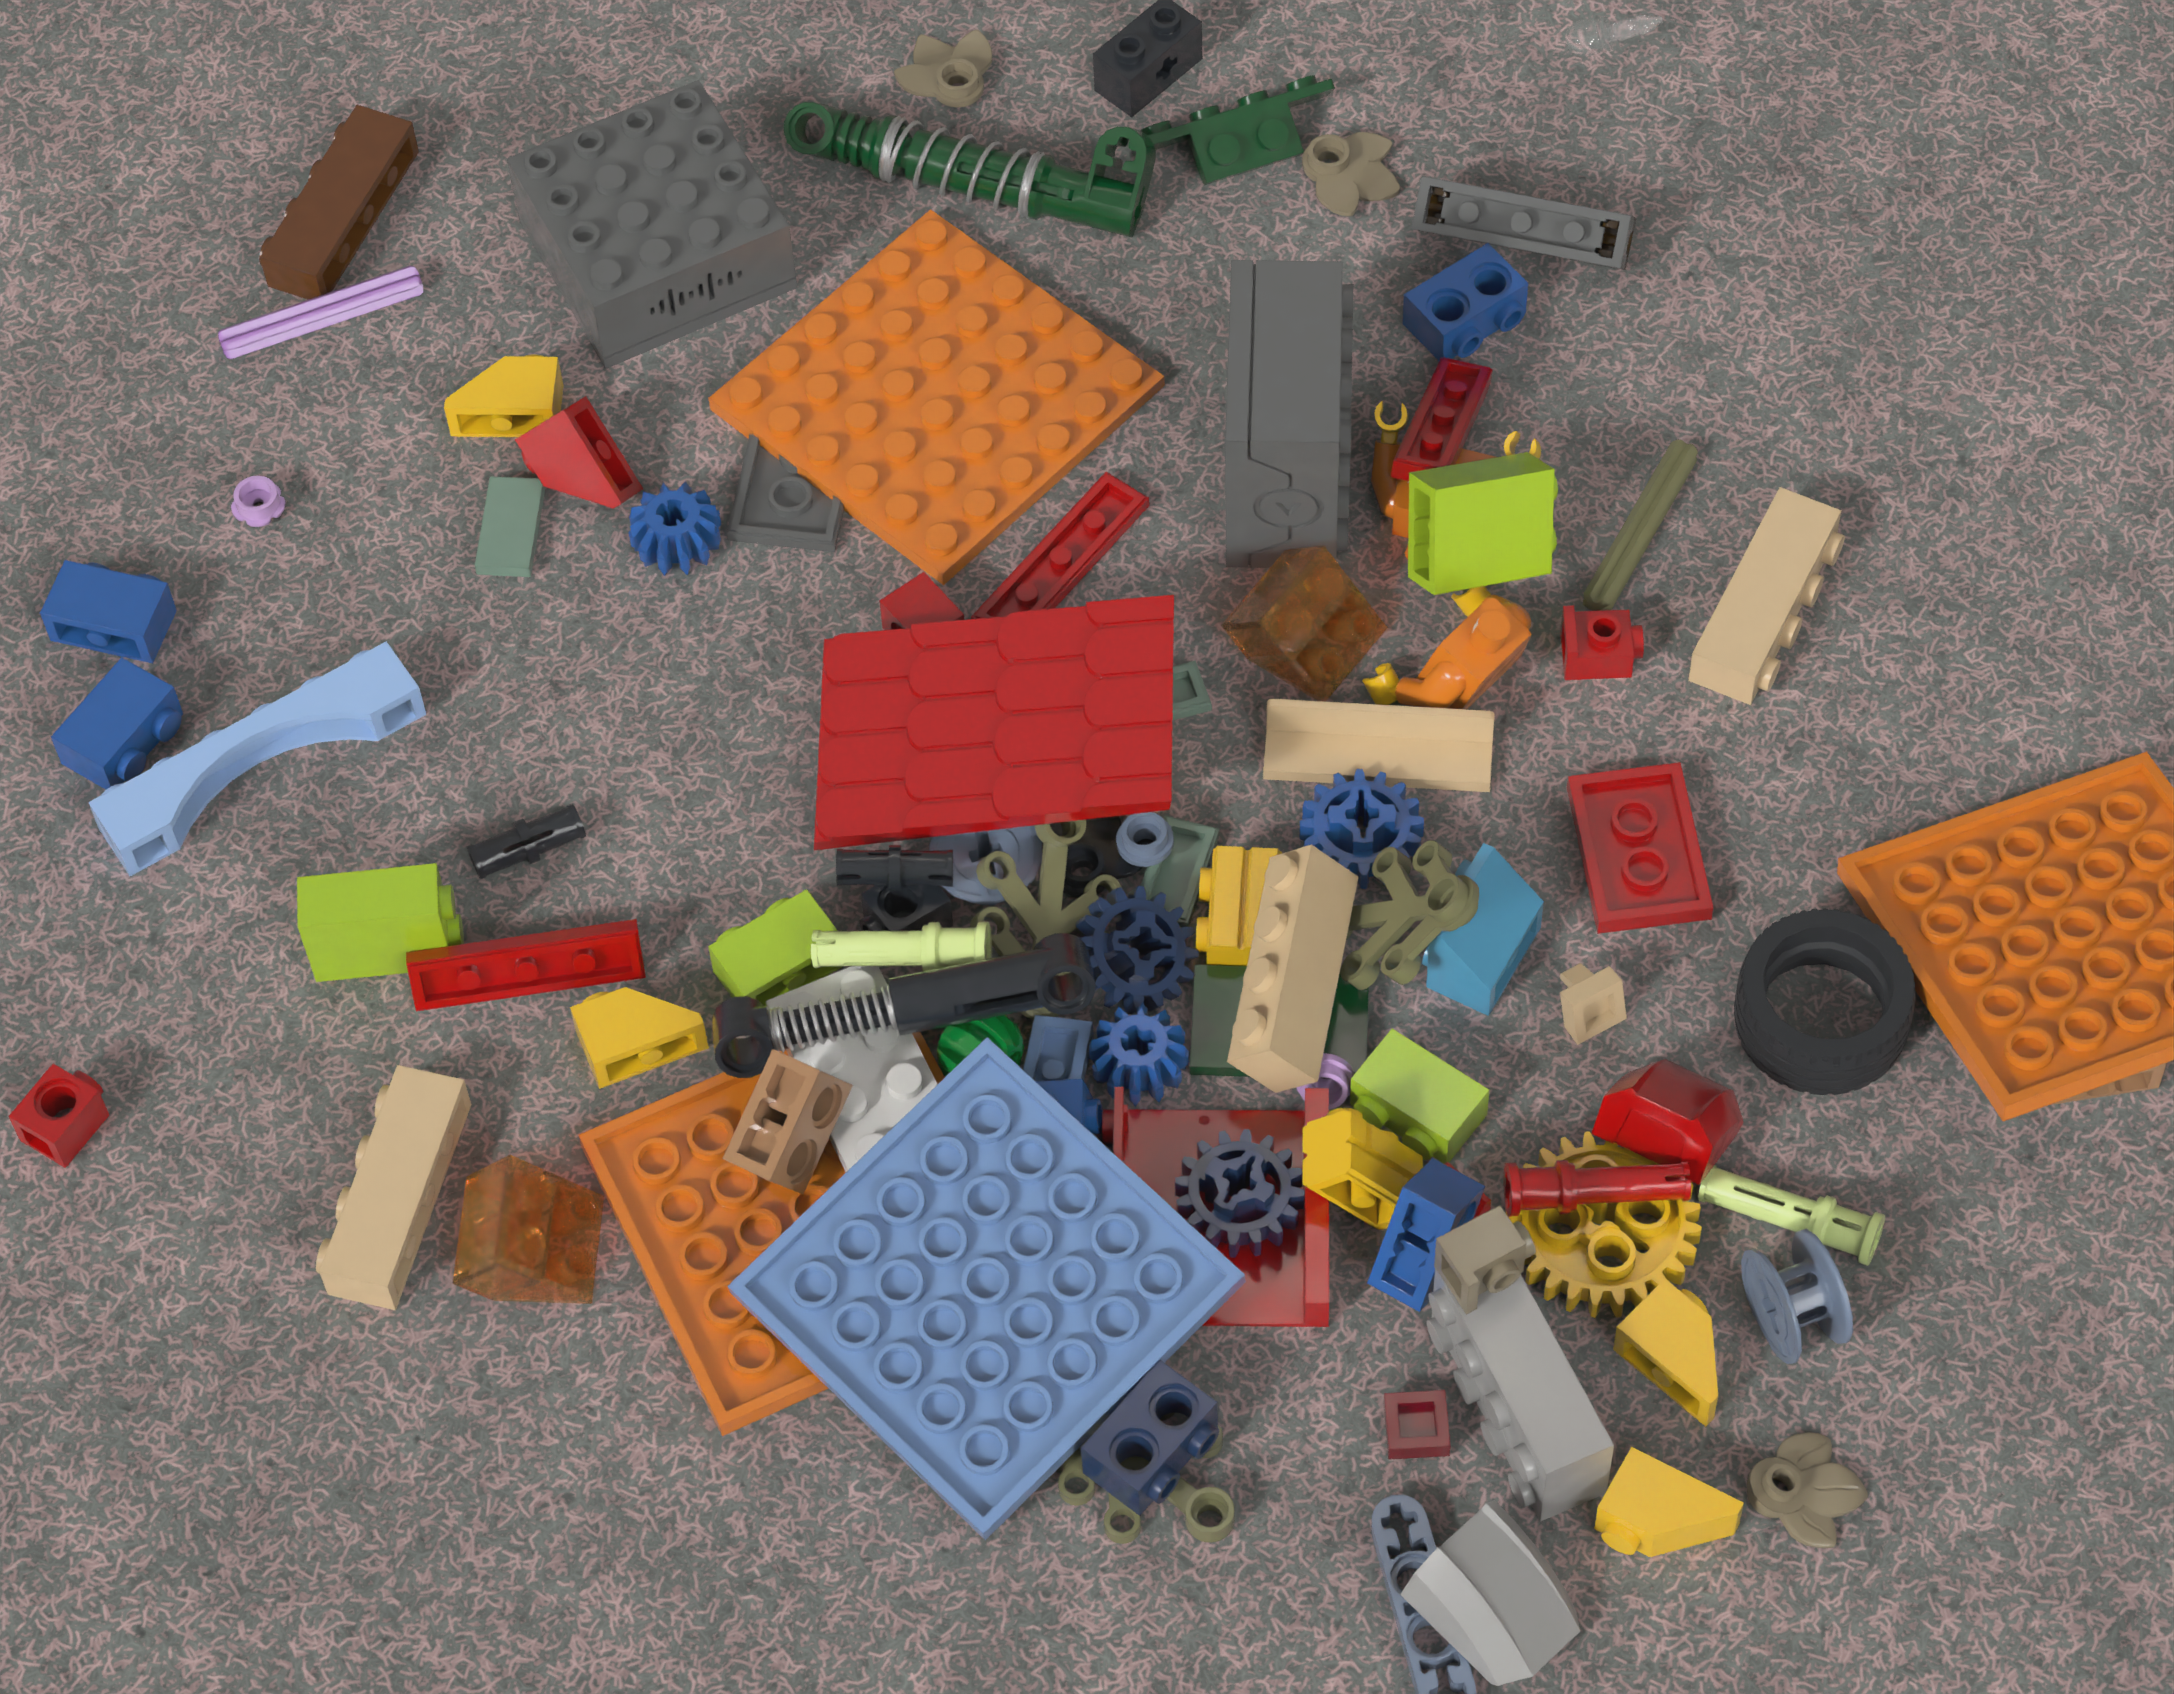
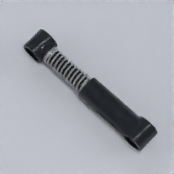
[712,933,1096,1078]

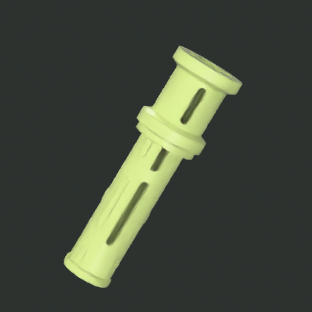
[811,922,992,971]
[1698,1165,1885,1266]

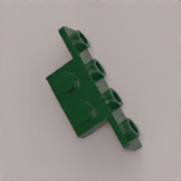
[1131,75,1335,186]

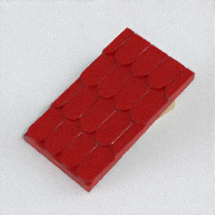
[814,595,1174,851]

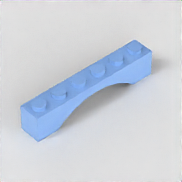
[88,641,427,876]

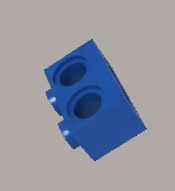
[1402,243,1528,361]
[1367,1158,1485,1312]

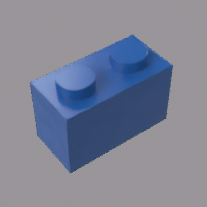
[40,560,177,664]
[51,657,183,790]

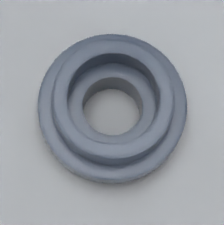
[1116,812,1174,867]

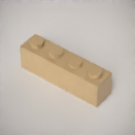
[1688,487,1845,705]
[1227,844,1358,1093]
[316,1065,472,1310]

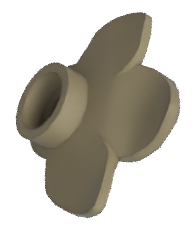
[894,29,992,108]
[1302,132,1400,216]
[1747,1432,1868,1548]

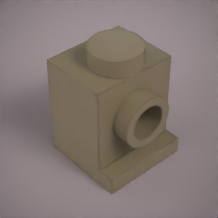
[1434,1205,1536,1315]

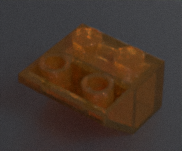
[1221,545,1388,702]
[452,1155,604,1304]

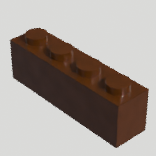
[259,104,419,300]

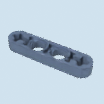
[1371,1495,1476,1694]

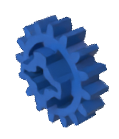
[1299,769,1424,889]

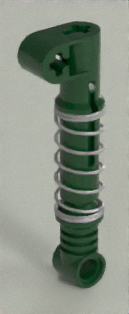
[784,102,1156,238]

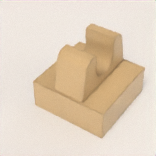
[1560,963,1627,1045]

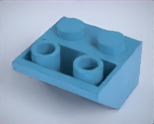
[1422,843,1544,1016]

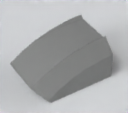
[1400,1500,1580,1686]

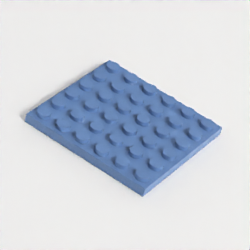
[728,1037,1246,1540]

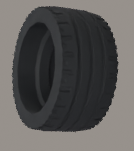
[1734,908,1916,1095]

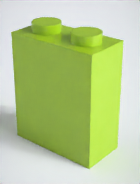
[1408,452,1558,595]
[297,863,464,982]

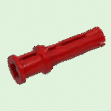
[1503,1160,1691,1217]

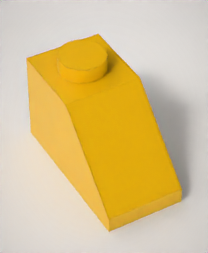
[444,354,564,437]
[570,987,709,1089]
[1613,1279,1718,1427]
[1594,1447,1744,1557]

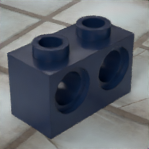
[1081,1360,1219,1516]

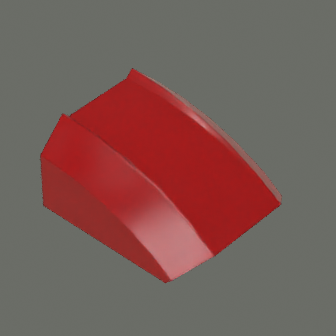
[1591,1059,1744,1185]

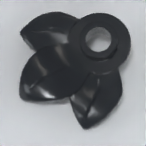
[1042,816,1153,898]

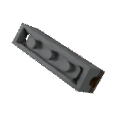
[1411,176,1636,270]

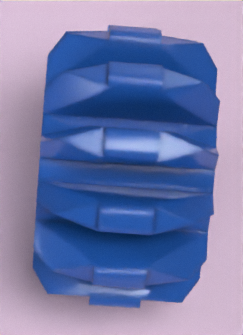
[628,481,722,576]
[1089,1002,1189,1107]

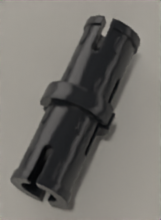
[466,804,586,880]
[836,845,953,891]

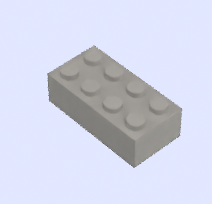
[1427,1268,1614,1522]

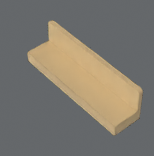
[1263,699,1495,792]

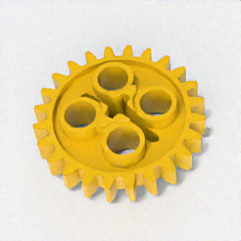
[1506,1131,1702,1318]

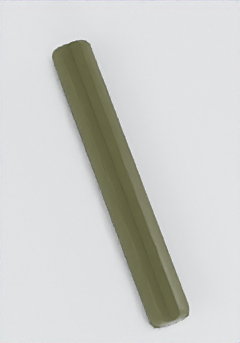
[1583,439,1698,611]

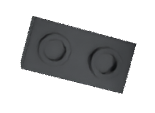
[1093,0,1203,118]

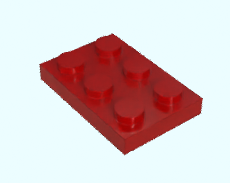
[1567,762,1713,934]

